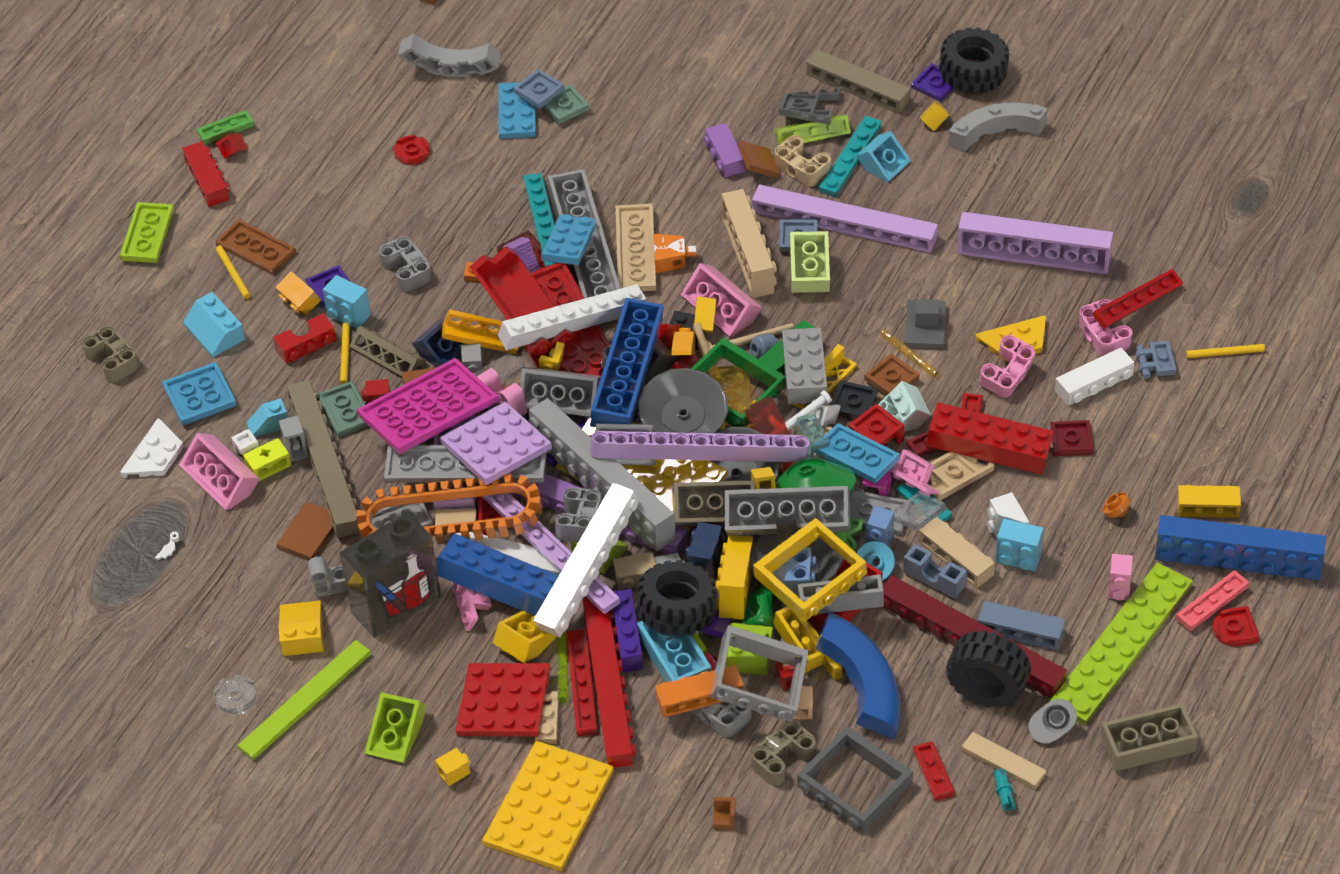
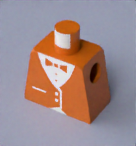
[654,234,696,273]

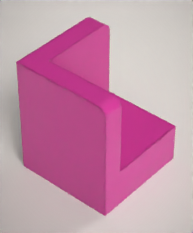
[863,471,892,497]

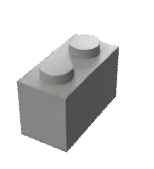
[279,415,308,462]

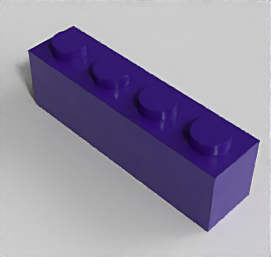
[613,589,643,672]

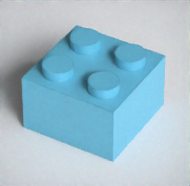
[322,275,371,329]
[996,518,1043,571]

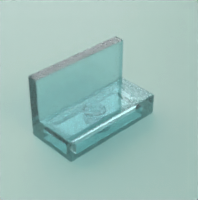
[794,414,830,459]

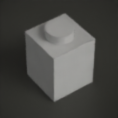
[461,343,483,374]

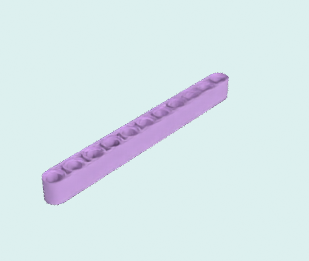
[590,431,810,462]

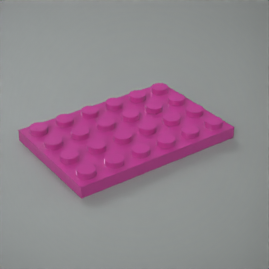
[357,358,499,454]

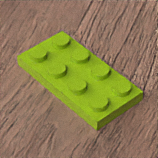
[120,202,174,263]

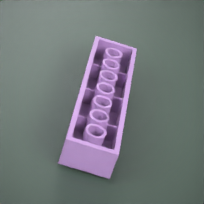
[957,212,1113,274]

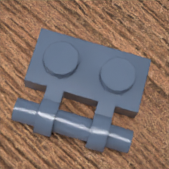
[1135,341,1176,379]

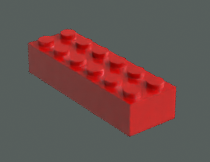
[926,402,1053,475]

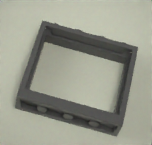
[797,726,913,833]

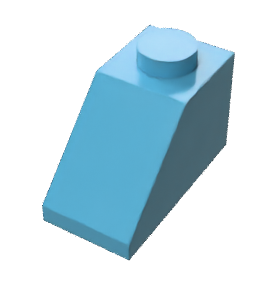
[246,398,288,438]

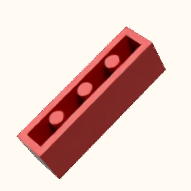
[182,141,230,207]

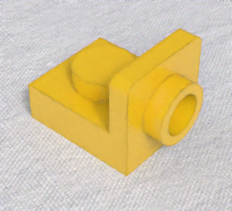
[539,342,565,371]

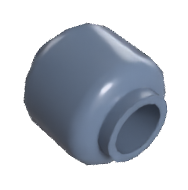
[750,333,779,359]

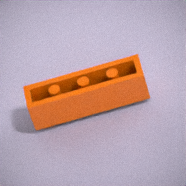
[655,665,744,718]

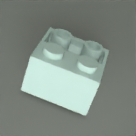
[878,381,932,432]

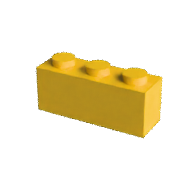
[1177,485,1241,518]
[773,607,825,673]

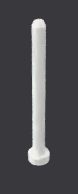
[769,390,832,435]

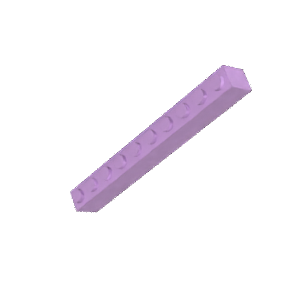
[752,185,938,253]

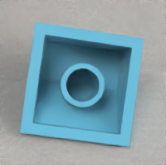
[856,131,911,182]

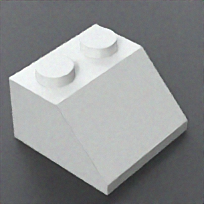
[987,493,1029,539]

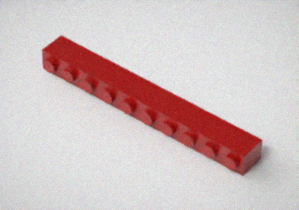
[582,596,636,768]

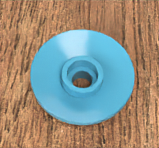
[857,541,895,580]

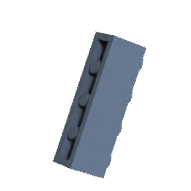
[978,601,1065,651]

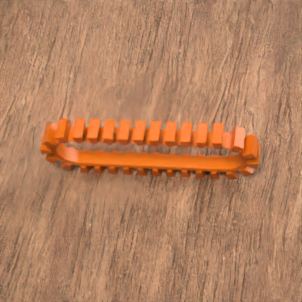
[356,474,543,550]

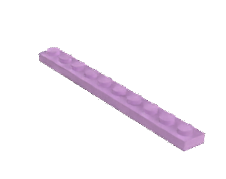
[482,484,621,614]

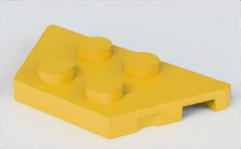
[975,315,1046,362]

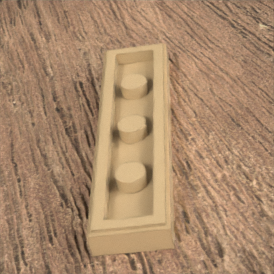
[961,732,1046,789]

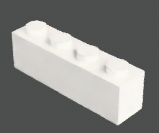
[1055,348,1134,406]

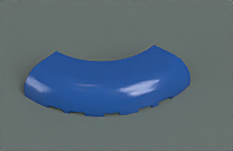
[815,612,901,740]

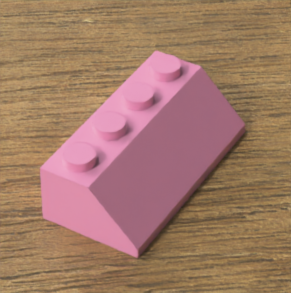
[680,263,762,337]
[179,433,260,510]

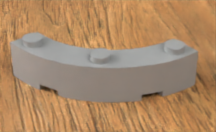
[398,33,501,77]
[948,103,1048,152]

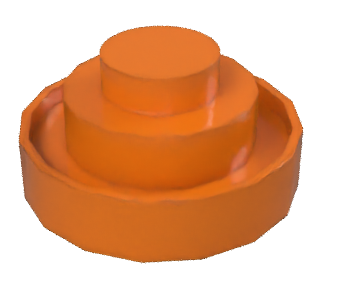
[1102,492,1131,519]

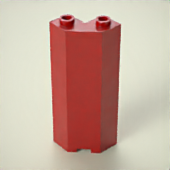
[470,246,575,357]

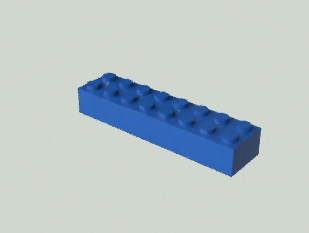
[590,298,664,427]
[1155,515,1326,580]

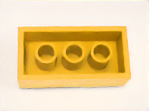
[716,535,753,619]

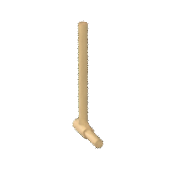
[693,323,794,358]

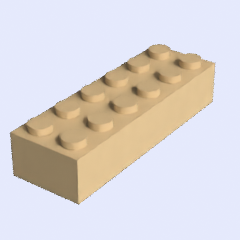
[721,189,777,298]

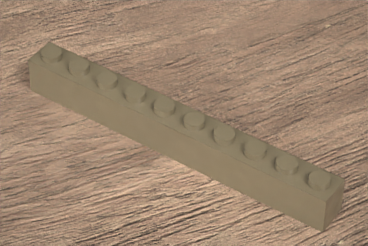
[287,380,360,538]

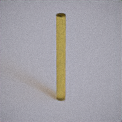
[880,329,939,377]

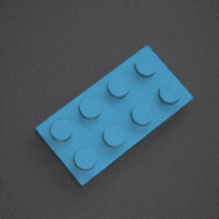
[499,82,536,139]
[541,214,596,265]
[813,423,901,484]

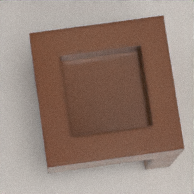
[713,797,736,830]

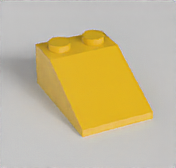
[279,600,324,656]
[493,611,557,663]

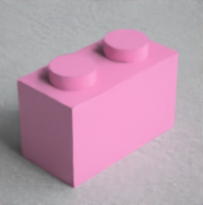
[1108,554,1133,600]

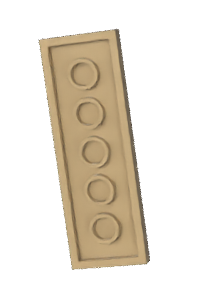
[616,204,656,291]

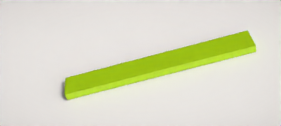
[237,640,371,760]

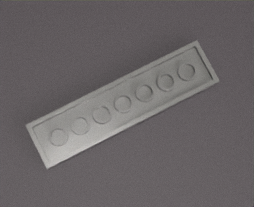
[384,445,547,483]

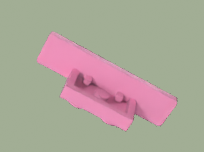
[889,449,940,496]
[451,582,491,631]

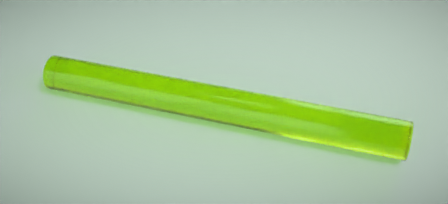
[558,632,567,703]

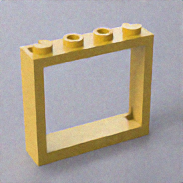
[753,518,867,622]

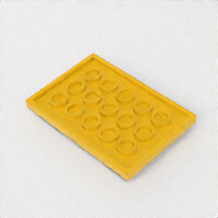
[482,741,614,872]

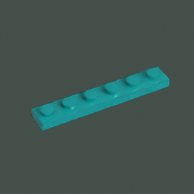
[819,116,882,197]

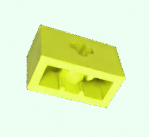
[243,438,291,481]

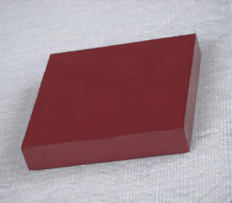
[1050,420,1094,457]

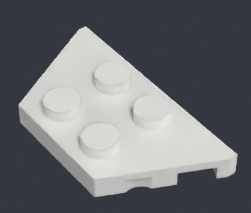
[120,419,184,478]

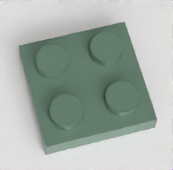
[543,84,590,124]

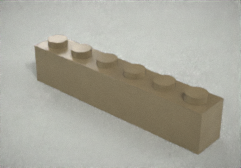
[807,50,911,114]

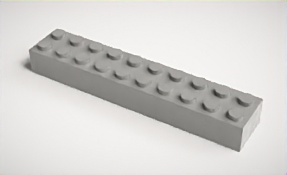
[548,169,620,298]
[529,398,676,551]

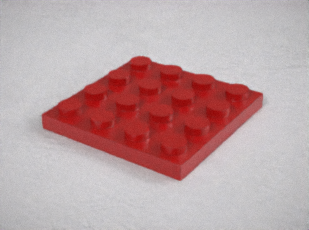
[455,663,551,737]

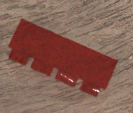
[744,396,796,474]

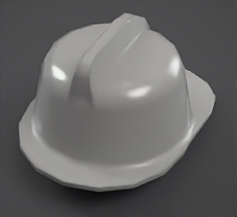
[1029,699,1077,743]

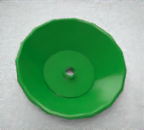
[775,458,856,492]

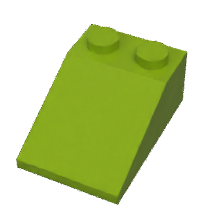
[364,692,427,763]

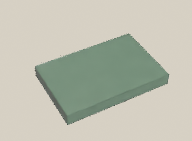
[317,381,369,438]

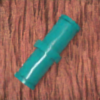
[993,768,1016,811]

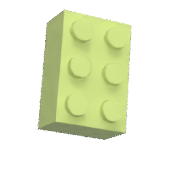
[790,231,830,293]

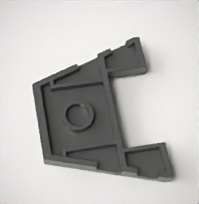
[779,87,841,124]

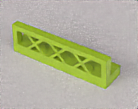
[773,114,851,145]

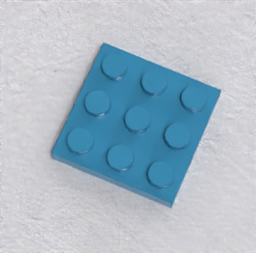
[162,362,237,426]

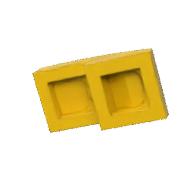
[693,296,716,333]

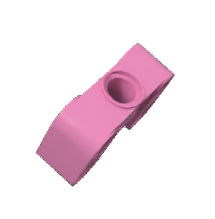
[1079,299,1132,356]
[979,335,1035,398]
[476,368,527,416]

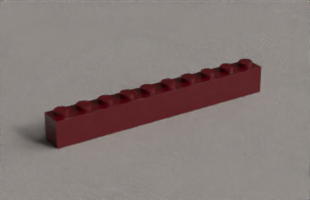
[882,575,1068,698]

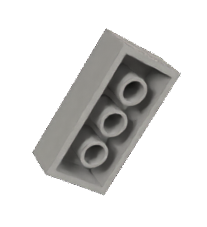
[782,328,827,404]

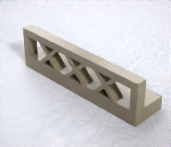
[350,326,427,376]

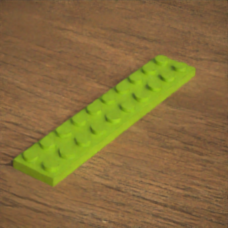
[1049,562,1193,726]

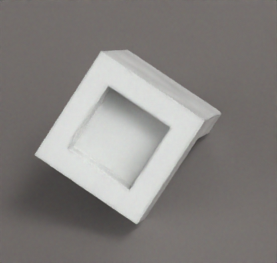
[807,399,841,426]
[231,429,259,455]

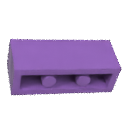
[703,123,745,178]

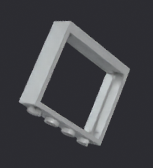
[710,625,808,722]

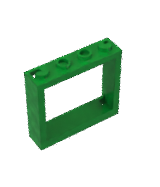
[691,337,786,427]

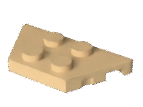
[928,452,995,502]

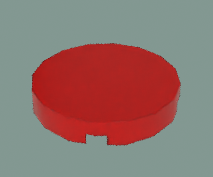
[393,135,430,165]

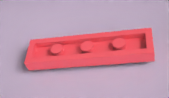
[1176,570,1250,631]

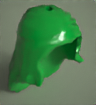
[741,584,774,627]

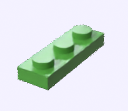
[197,110,254,145]

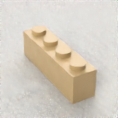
[919,517,995,589]

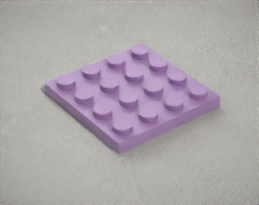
[440,402,552,485]

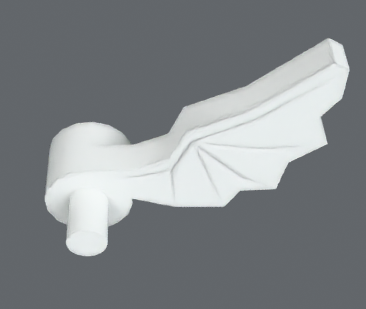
[155,531,180,560]

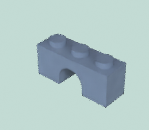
[903,544,967,599]

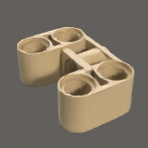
[775,135,831,187]

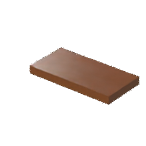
[215,219,297,275]

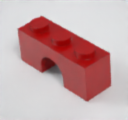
[273,313,337,364]

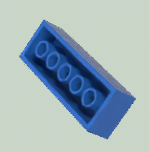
[435,533,559,616]

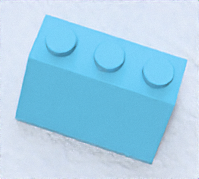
[183,292,245,357]

